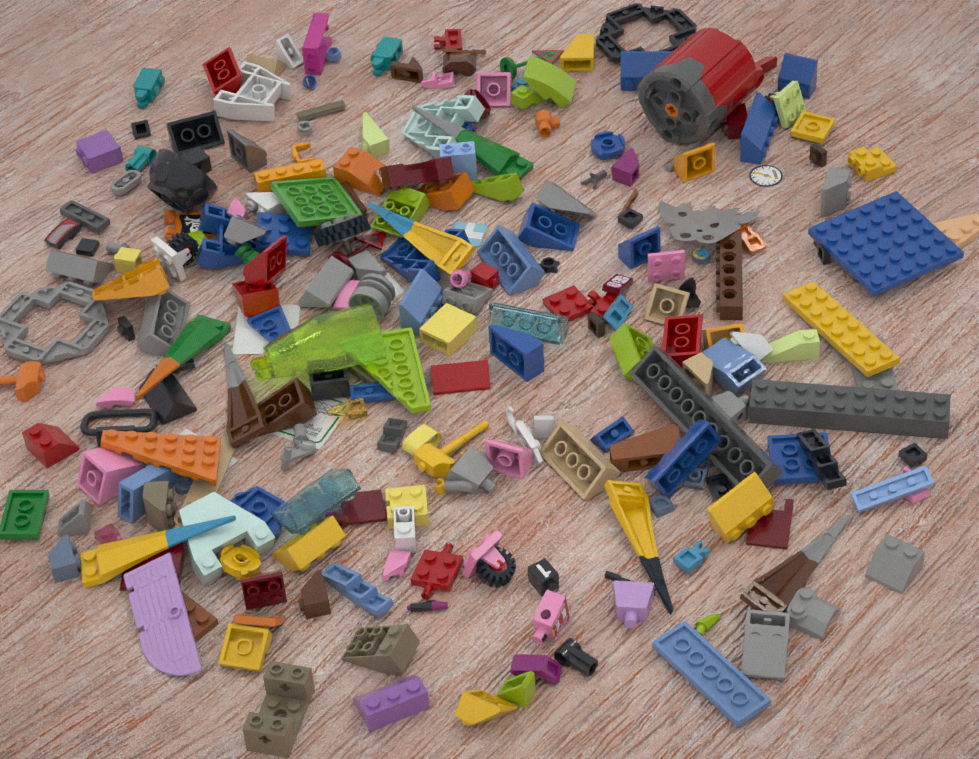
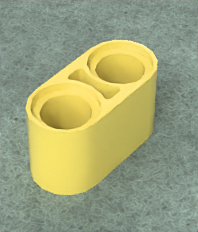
[402,424,442,456]

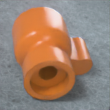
[535,110,560,137]

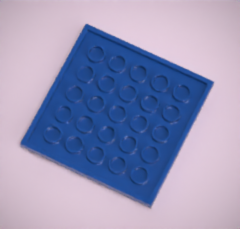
[808,191,964,297]

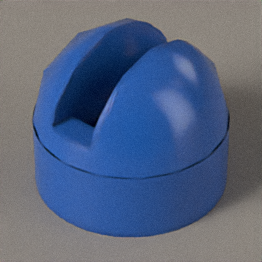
[302,75,317,89]

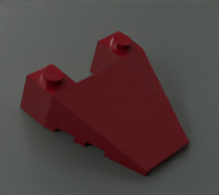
[374,157,454,191]

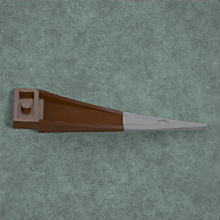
[224,342,267,449]
[740,515,850,613]

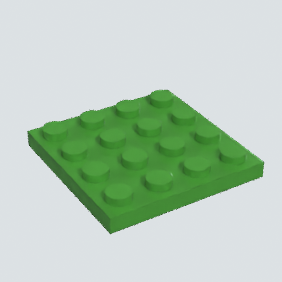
[270,177,362,228]

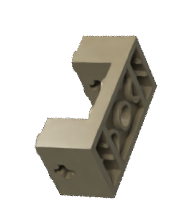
[243,661,315,758]

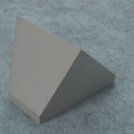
[57,499,93,536]

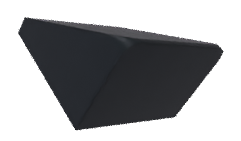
[131,120,151,139]

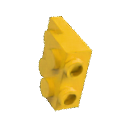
[847,146,897,182]
[218,623,273,672]

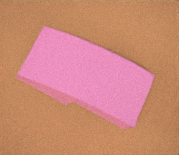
[333,280,360,311]

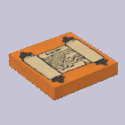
[234,612,285,627]

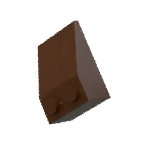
[258,377,317,436]

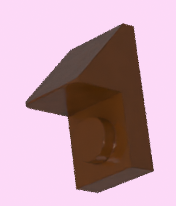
[390,57,423,83]

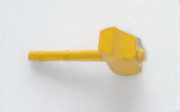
[413,421,489,478]

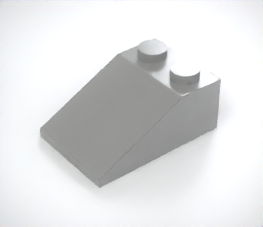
[535,180,597,217]

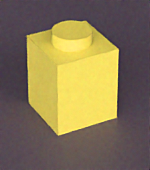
[113,247,143,273]

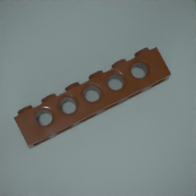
[716,232,743,320]

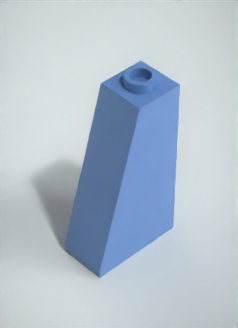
[118,464,182,524]

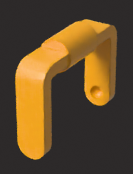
[291,142,316,163]

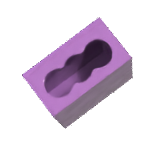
[75,129,123,174]

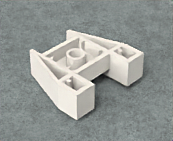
[213,61,292,122]

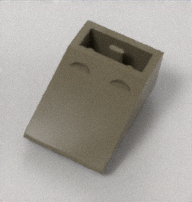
[341,624,420,674]

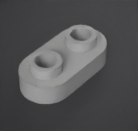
[111,170,142,196]

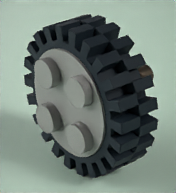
[313,213,371,256]

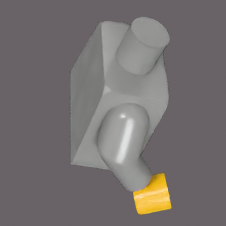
[433,446,497,494]

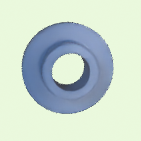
[325,47,342,62]

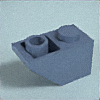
[48,534,81,583]

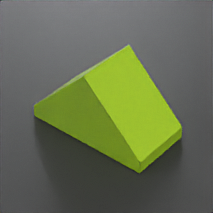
[496,671,536,708]

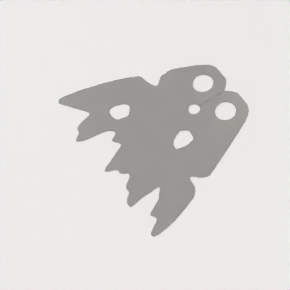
[659,201,760,243]

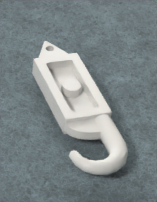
[506,406,543,463]

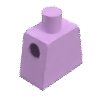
[614,580,654,628]

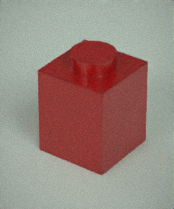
[470,262,500,289]

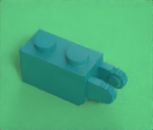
[371,36,403,76]
[133,68,165,109]

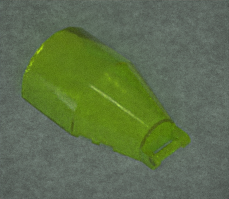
[250,303,386,381]

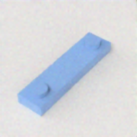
[850,465,934,513]

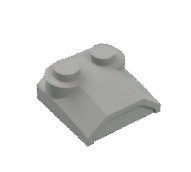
[786,588,839,640]

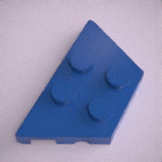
[229,486,288,541]

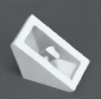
[275,33,303,69]
[534,415,555,439]

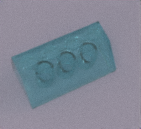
[489,302,569,345]
[271,468,361,535]

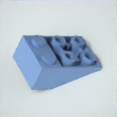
[702,337,767,397]

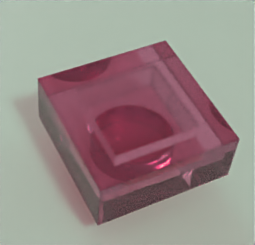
[94,523,122,544]

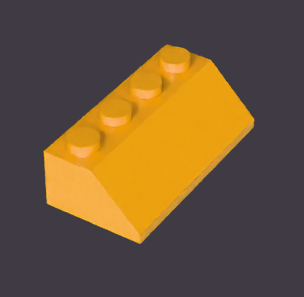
[253,159,327,192]

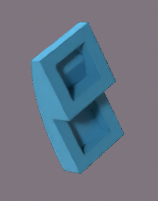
[602,294,634,331]

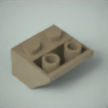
[143,481,177,532]

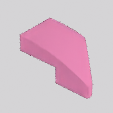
[421,72,455,89]
[383,549,411,581]

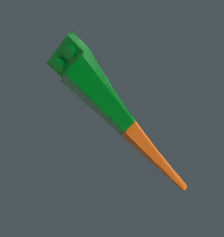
[136,314,231,401]

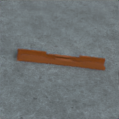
[443,48,486,54]
[618,189,639,216]

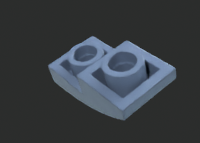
[683,456,712,488]

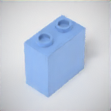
[439,141,477,181]

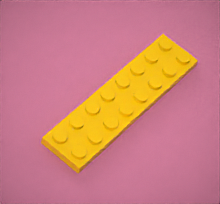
[782,281,900,378]

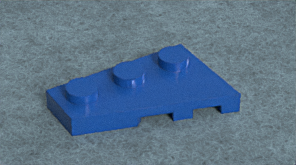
[247,305,297,353]

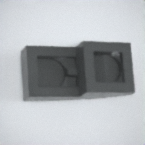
[377,418,407,453]

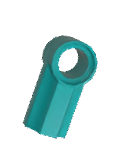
[125,145,157,172]

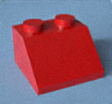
[22,423,80,469]

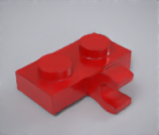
[434,29,462,54]
[587,290,626,324]

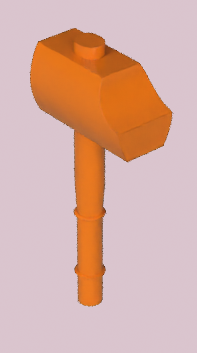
[0,361,46,402]

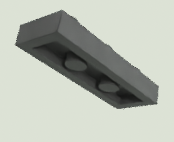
[60,200,111,234]

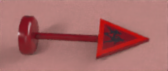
[328,231,387,267]

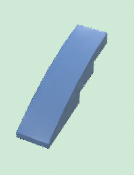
[321,562,394,617]

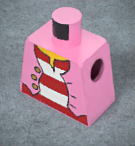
[532,590,570,645]

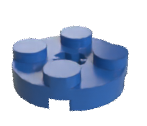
[591,131,625,160]

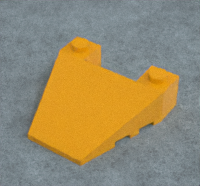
[92,256,170,301]

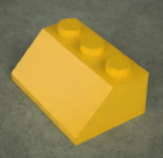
[707,471,774,544]
[272,515,346,572]

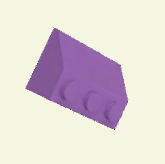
[353,675,430,732]

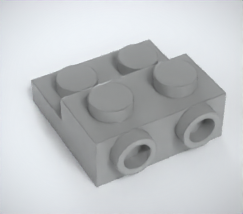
[442,281,493,314]

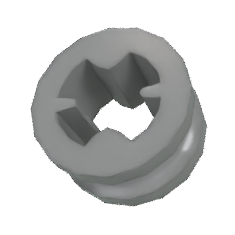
[297,121,313,136]

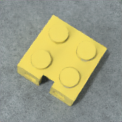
[385,485,429,529]

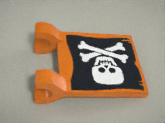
[164,210,214,243]

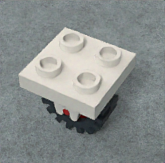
[151,232,199,281]

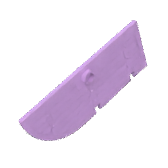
[123,553,203,676]

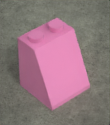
[76,448,145,505]

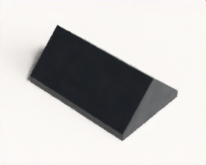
[166,110,225,155]
[139,368,197,426]

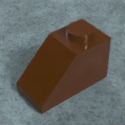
[298,570,331,619]

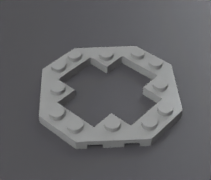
[0,281,110,365]

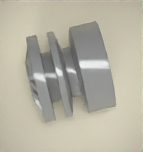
[348,273,396,323]

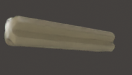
[297,100,346,122]

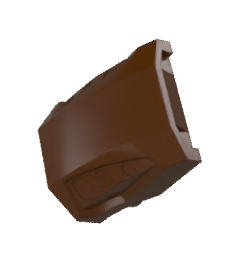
[442,52,476,76]

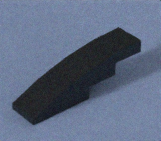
[796,429,847,490]

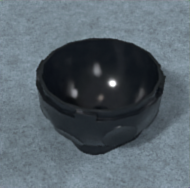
[147,148,218,214]

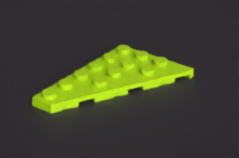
[339,327,432,414]

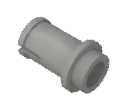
[106,241,130,254]

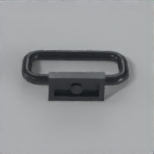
[80,409,158,447]

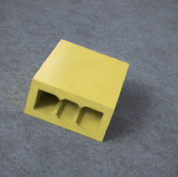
[419,303,477,356]

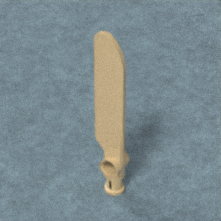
[173,438,236,549]

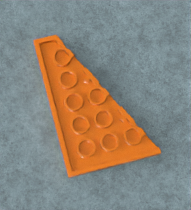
[101,430,221,486]

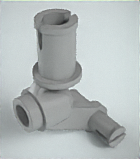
[280,423,316,471]

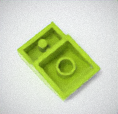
[523,56,576,108]

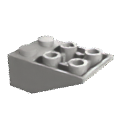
[741,609,790,680]

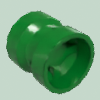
[235,241,260,265]

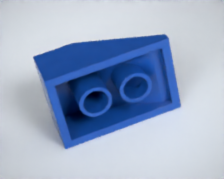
[518,202,580,251]
[488,324,544,382]

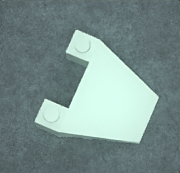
[401,95,485,158]
[179,492,275,586]

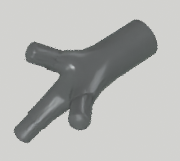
[580,170,607,189]

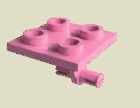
[647,250,685,282]

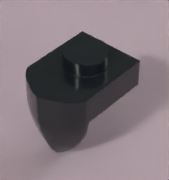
[678,278,701,308]

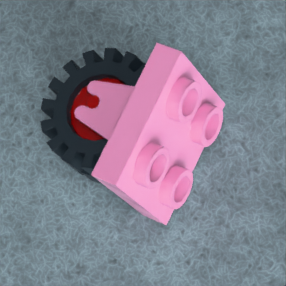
[462,530,516,588]

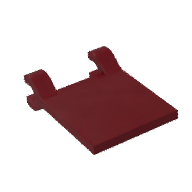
[328,489,388,529]
[746,499,794,550]

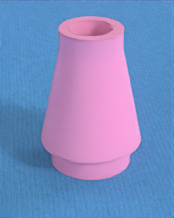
[450,270,471,288]

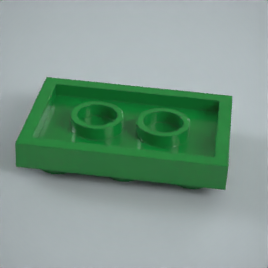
[0,490,50,540]

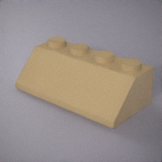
[539,421,620,500]

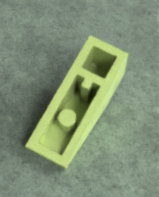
[362,112,390,158]
[761,329,820,363]

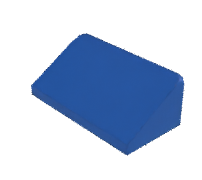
[590,416,634,452]

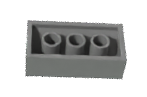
[137,289,190,356]

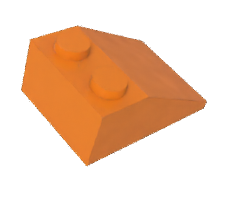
[333,147,387,196]
[416,172,475,211]

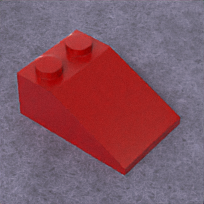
[232,281,280,318]

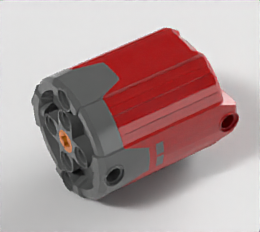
[636,28,764,145]

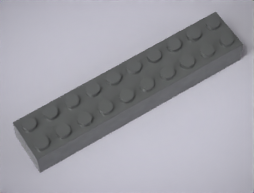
[630,345,783,489]
[749,379,951,439]

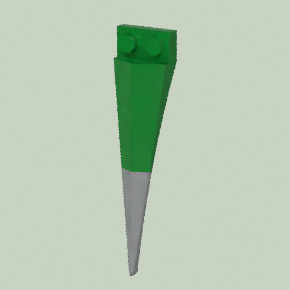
[412,105,534,180]

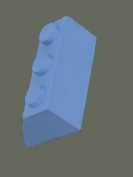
[399,269,443,336]

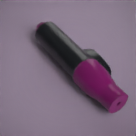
[407,600,448,612]

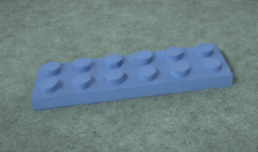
[652,621,771,727]

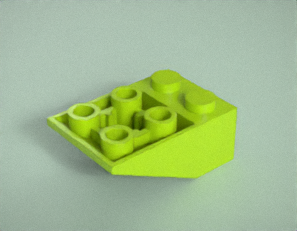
[370,186,430,238]

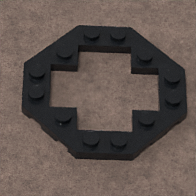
[596,3,697,63]

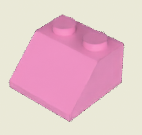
[477,72,512,106]
[485,439,533,479]

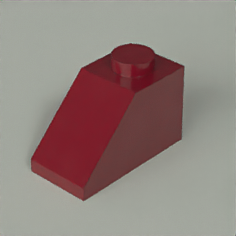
[723,103,748,140]

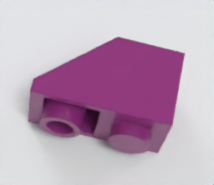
[611,148,639,187]

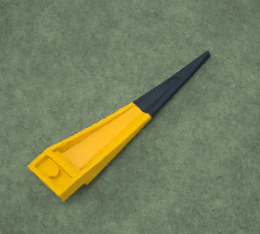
[604,480,674,615]

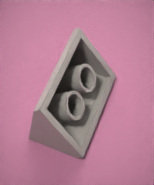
[299,256,354,307]

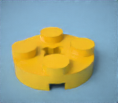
[220,544,261,580]

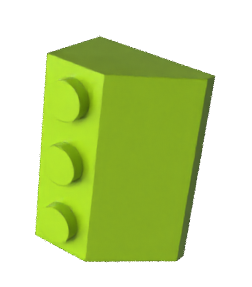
[609,323,654,382]

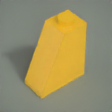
[560,34,594,71]

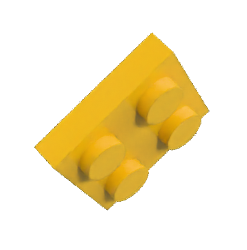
[790,111,835,144]

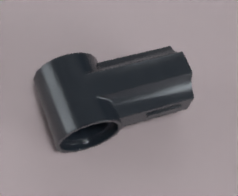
[553,638,598,676]

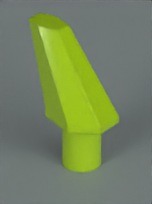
[695,614,721,636]

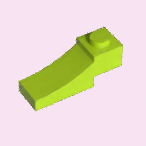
[511,85,544,110]

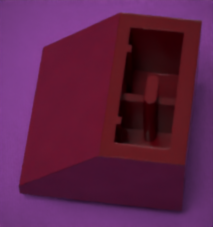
[240,570,287,610]

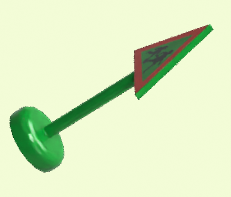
[500,50,564,79]

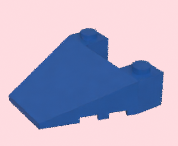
[196,203,256,269]
[380,228,470,283]

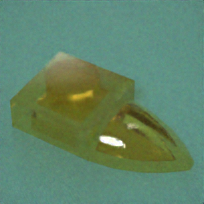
[327,398,368,420]

